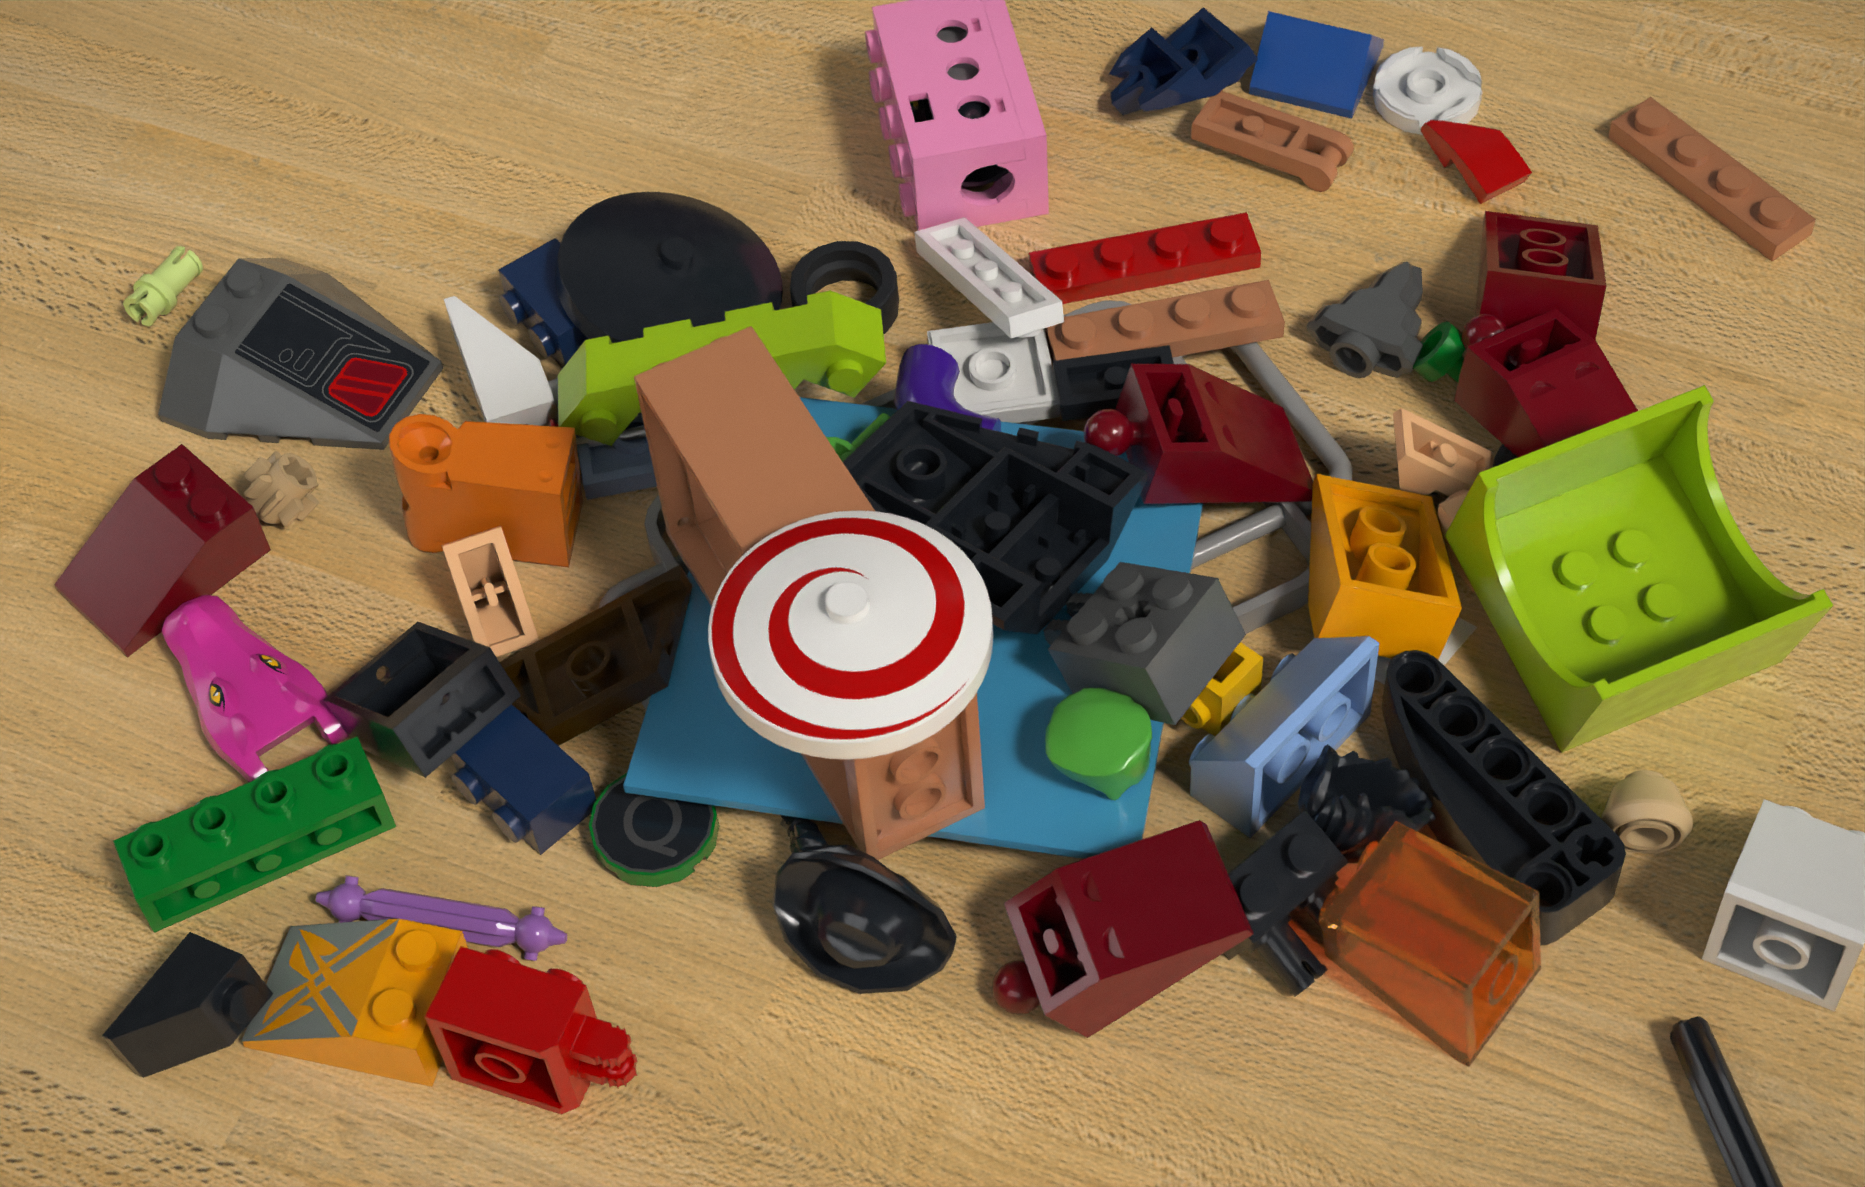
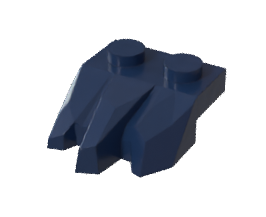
[1109,7,1258,115]

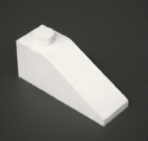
[444,296,558,426]

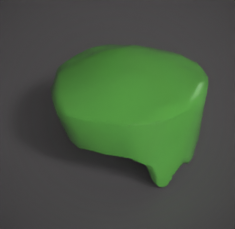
[1045,688,1152,800]

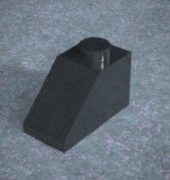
[102,932,273,1078]

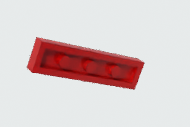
[1029,212,1261,304]

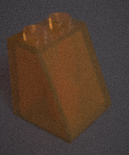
[1319,821,1541,1067]

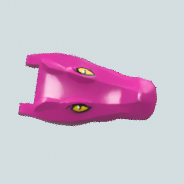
[162,595,349,783]

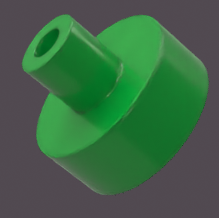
[1413,321,1465,382]

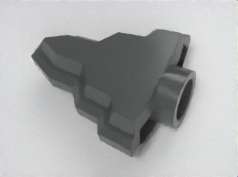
[1307,261,1423,378]

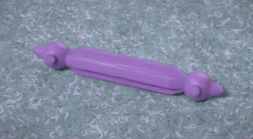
[316,875,568,961]

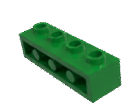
[113,736,397,933]

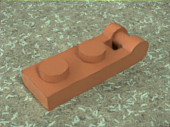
[1191,91,1354,192]

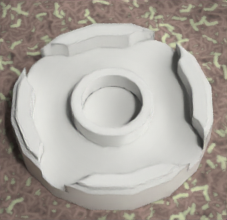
[1373,46,1482,135]

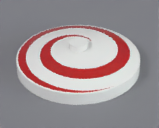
[708,510,993,759]

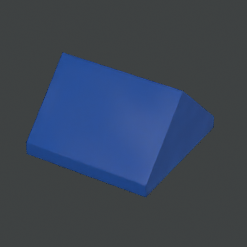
[1249,11,1384,119]

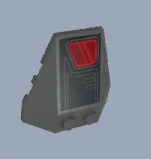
[158,258,443,450]

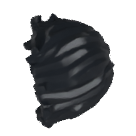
[1298,744,1436,864]

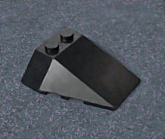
[843,401,1148,635]

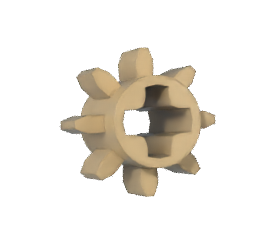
[244,451,319,527]

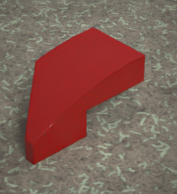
[1420,120,1532,204]

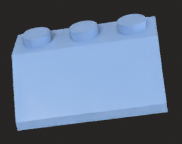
[1189,636,1379,838]

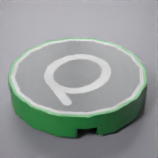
[589,773,720,887]

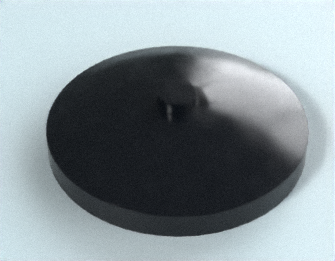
[555,192,783,343]

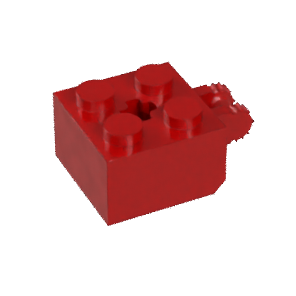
[424,946,638,1115]

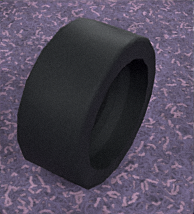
[790,241,899,335]

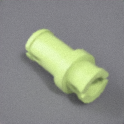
[123,246,203,326]

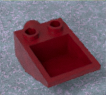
[1454,308,1638,457]
[1084,364,1313,504]
[992,820,1254,1038]

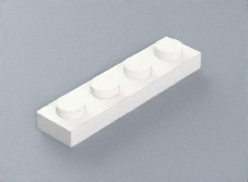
[914,217,1064,338]

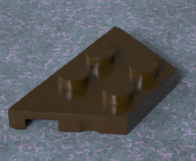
[500,565,692,746]

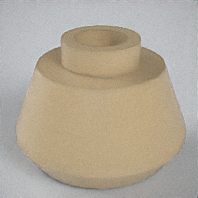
[1601,770,1693,854]

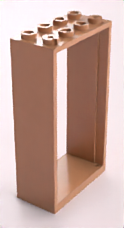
[634,326,985,860]

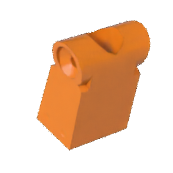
[389,414,583,567]

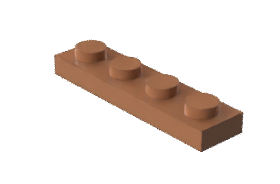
[1608,97,1816,261]
[1044,280,1285,364]

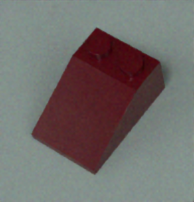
[1475,211,1607,341]
[54,444,271,658]

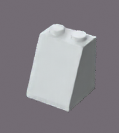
[1702,799,1865,1012]

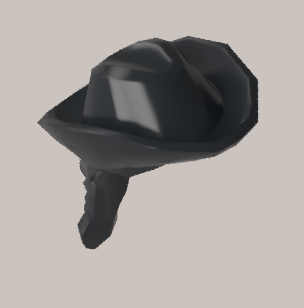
[772,815,957,994]

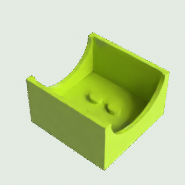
[1445,385,1833,753]

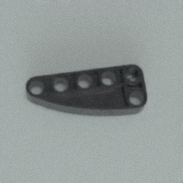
[1382,650,1626,946]

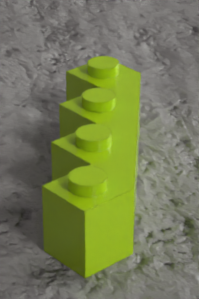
[558,290,886,446]

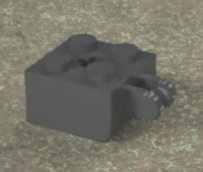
[1043,562,1246,725]

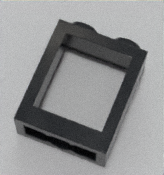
[324,622,521,778]

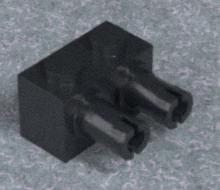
[1224,810,1375,997]

